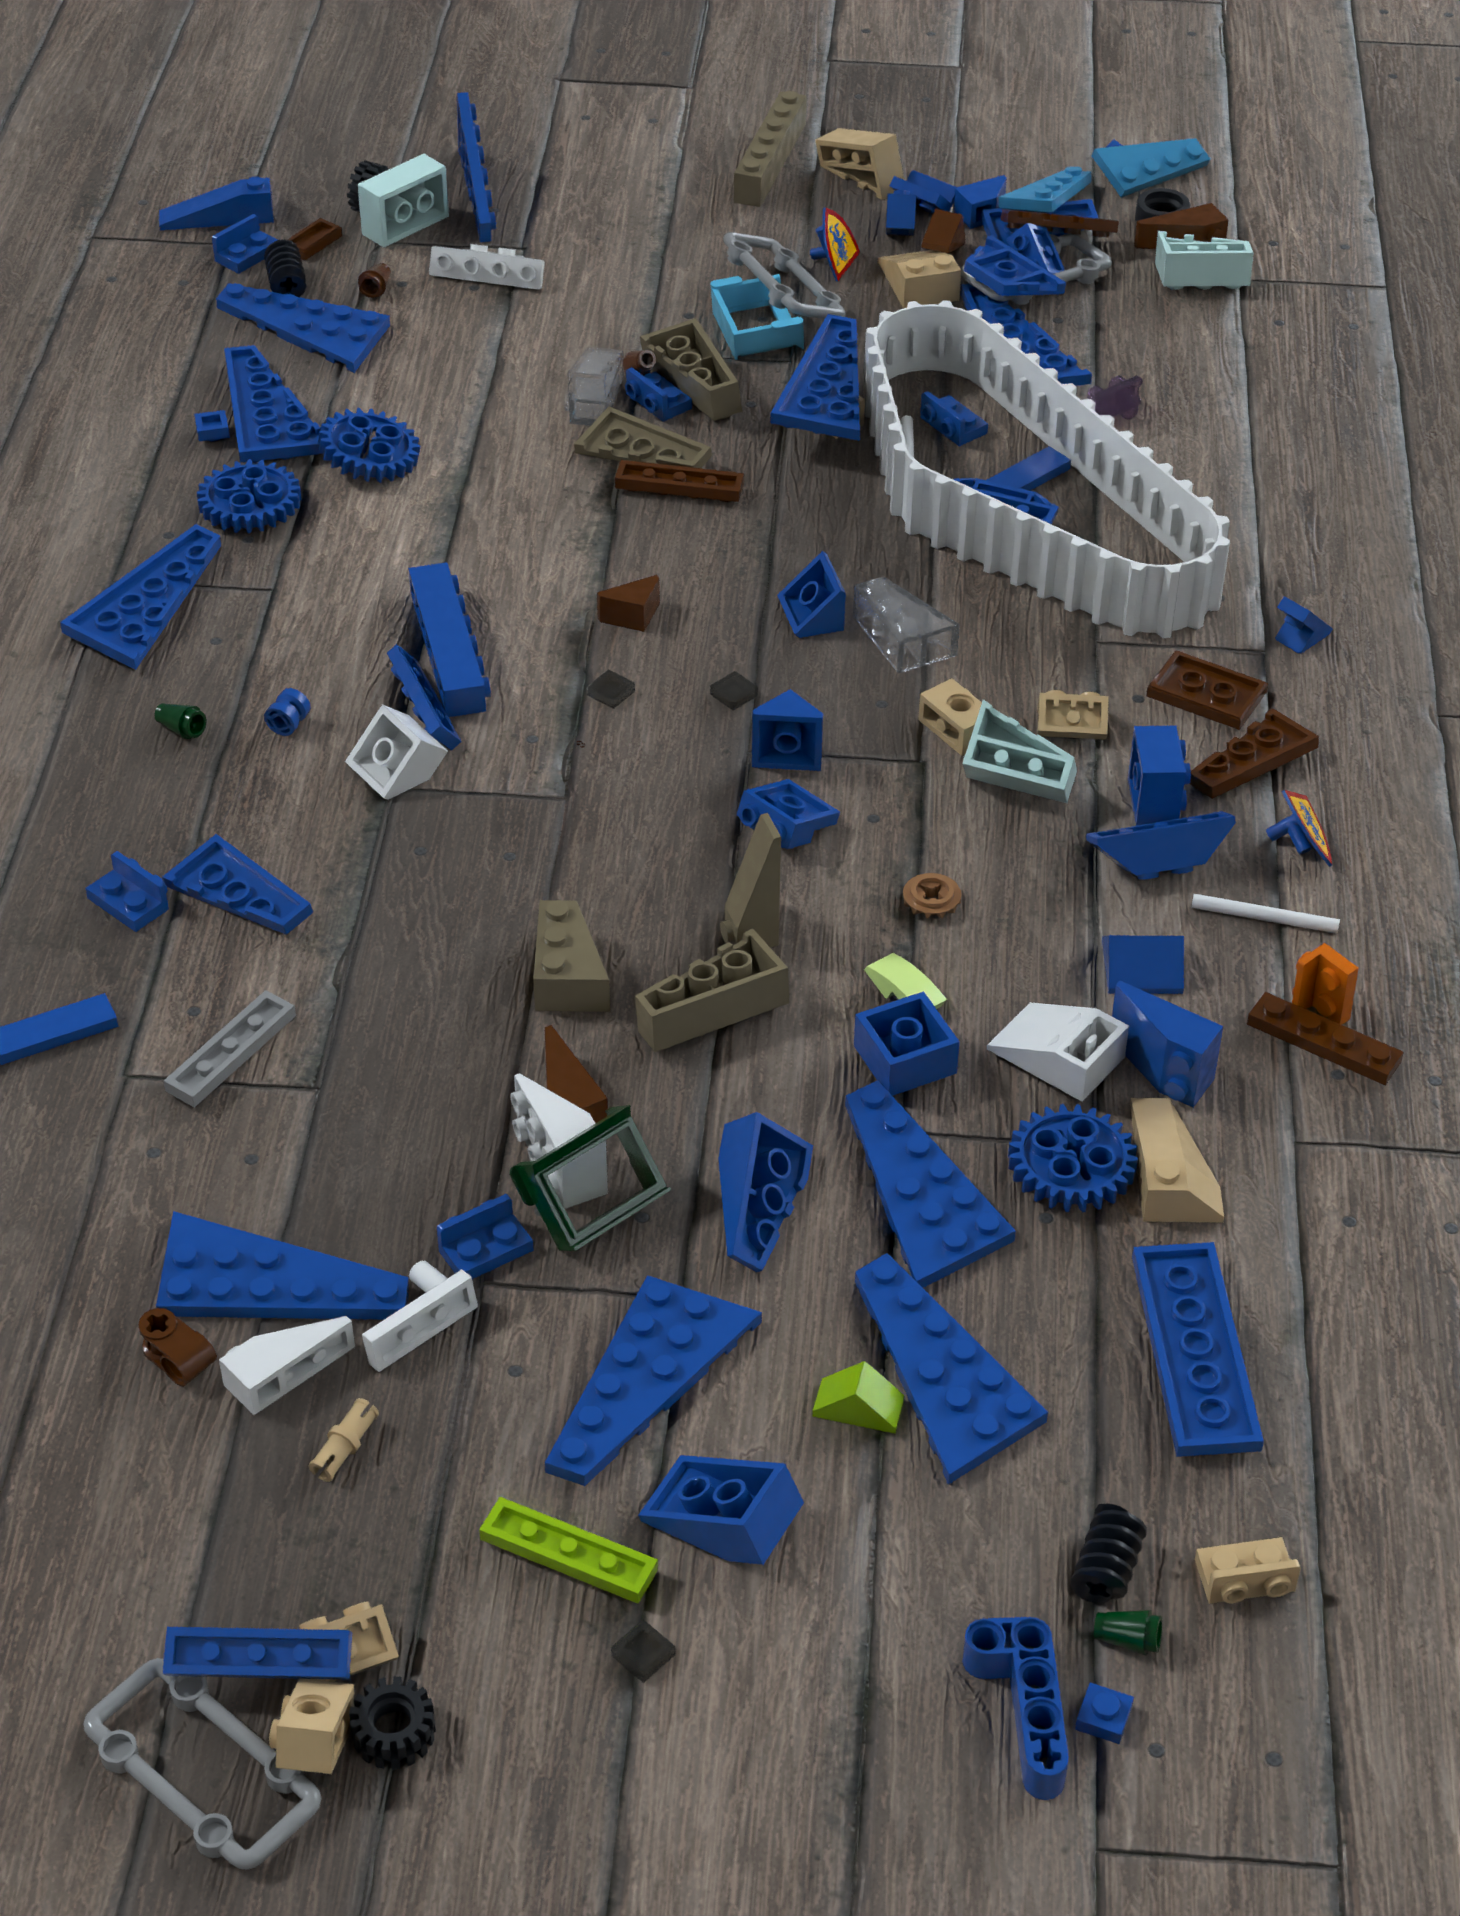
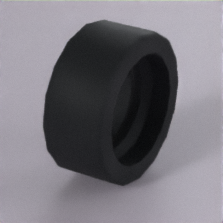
[1135,188,1191,223]

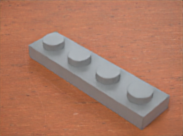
[163,990,296,1108]

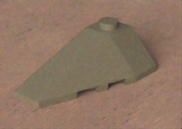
[720,813,781,948]

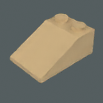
[878,250,961,309]

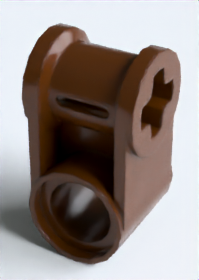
[138,1308,217,1387]

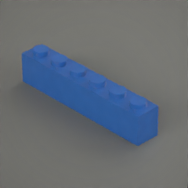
[408,562,491,717]

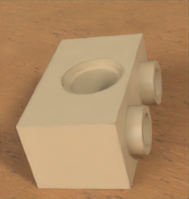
[918,678,982,756]
[269,1678,354,1774]

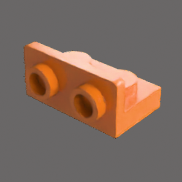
[1292,943,1359,1025]

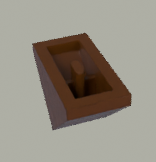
[921,209,966,253]
[597,575,660,632]

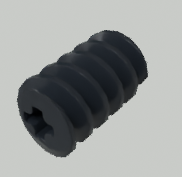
[264,239,307,297]
[1070,1503,1147,1603]

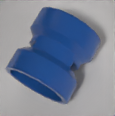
[264,688,311,736]

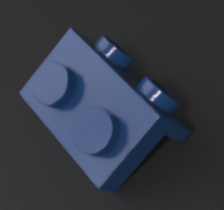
[889,170,957,213]

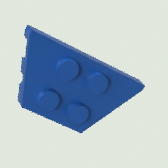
[964,235,1066,296]

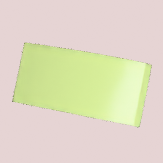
[864,953,947,1009]

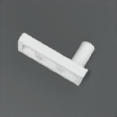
[362,1261,478,1372]

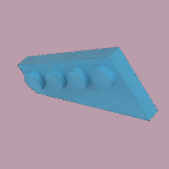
[1091,138,1211,197]
[999,166,1091,212]

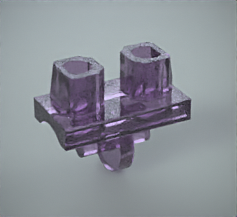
[1087,375,1143,420]

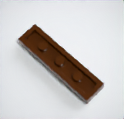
[615,460,744,502]
[1247,992,1404,1086]

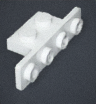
[429,244,544,289]

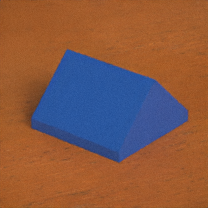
[777,551,846,638]
[752,689,823,771]
[1102,935,1184,994]

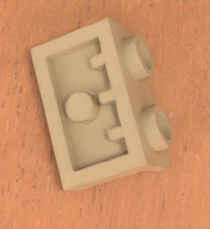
[1037,690,1109,740]
[1195,1537,1301,1604]
[299,1601,399,1682]

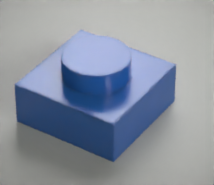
[194,410,230,442]
[1075,1682,1134,1745]

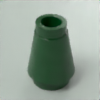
[154,703,207,739]
[1094,1610,1163,1656]

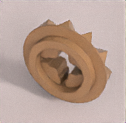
[903,873,961,919]

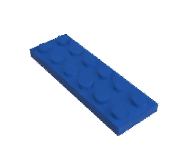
[1132,1242,1264,1457]

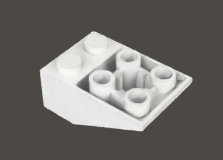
[987,1002,1129,1102]
[511,1073,608,1209]

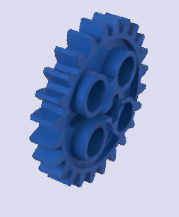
[318,408,420,483]
[196,459,302,533]
[1008,1104,1138,1212]

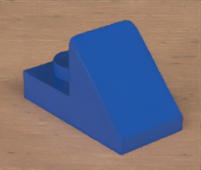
[1275,596,1333,653]

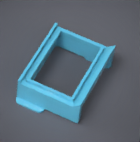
[711,274,804,360]

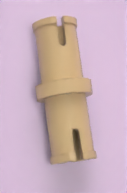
[308,1398,379,1482]

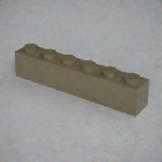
[734,91,807,207]

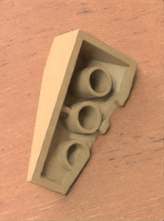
[1130,1098,1224,1223]

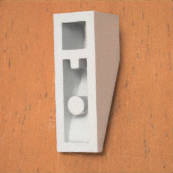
[219,1316,355,1415]

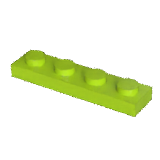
[479,1497,658,1604]

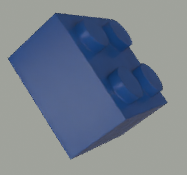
[1128,725,1191,826]
[854,991,960,1096]

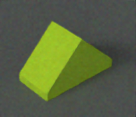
[812,1361,905,1434]

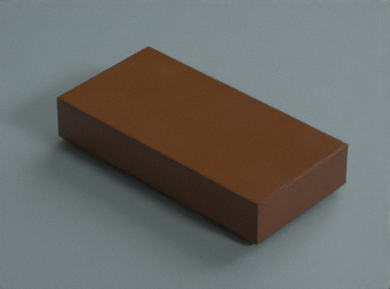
[287,218,343,261]

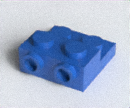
[736,779,840,849]

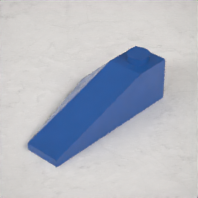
[159,177,274,230]
[718,1112,813,1272]

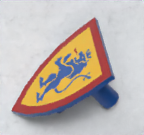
[810,207,860,281]
[1266,790,1332,867]

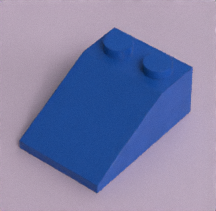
[1112,980,1223,1108]
[638,1455,804,1565]

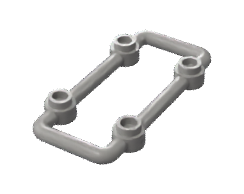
[723,232,846,319]
[961,234,1112,305]
[83,1658,321,1870]

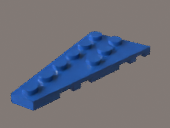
[457,92,496,243]
[216,283,390,373]
[960,284,1092,386]
[770,314,860,441]
[224,345,324,463]
[60,524,221,670]
[845,1080,1016,1288]
[156,1211,409,1320]
[855,1253,1048,1485]
[545,1275,762,1486]

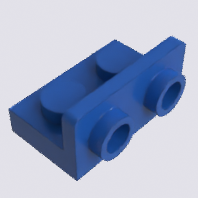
[212,214,278,274]
[1007,223,1065,274]
[625,367,692,422]
[920,391,988,446]
[86,851,169,932]
[437,1194,534,1279]

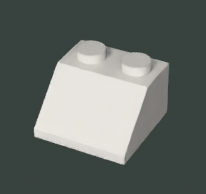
[345,704,448,800]

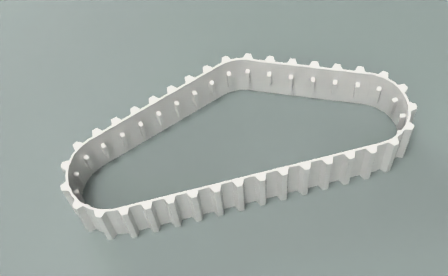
[863,300,1230,638]

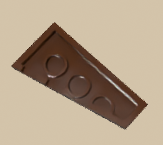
[1001,209,1119,238]
[1190,708,1319,799]

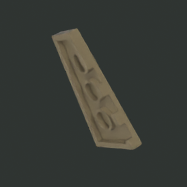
[574,406,712,468]

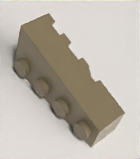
[640,318,743,421]
[635,928,790,1052]

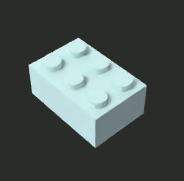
[358,154,449,248]

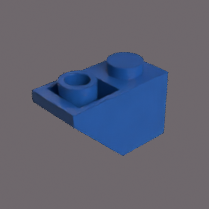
[954,175,1007,229]
[886,190,916,236]

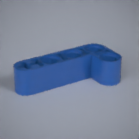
[962,1617,1069,1800]

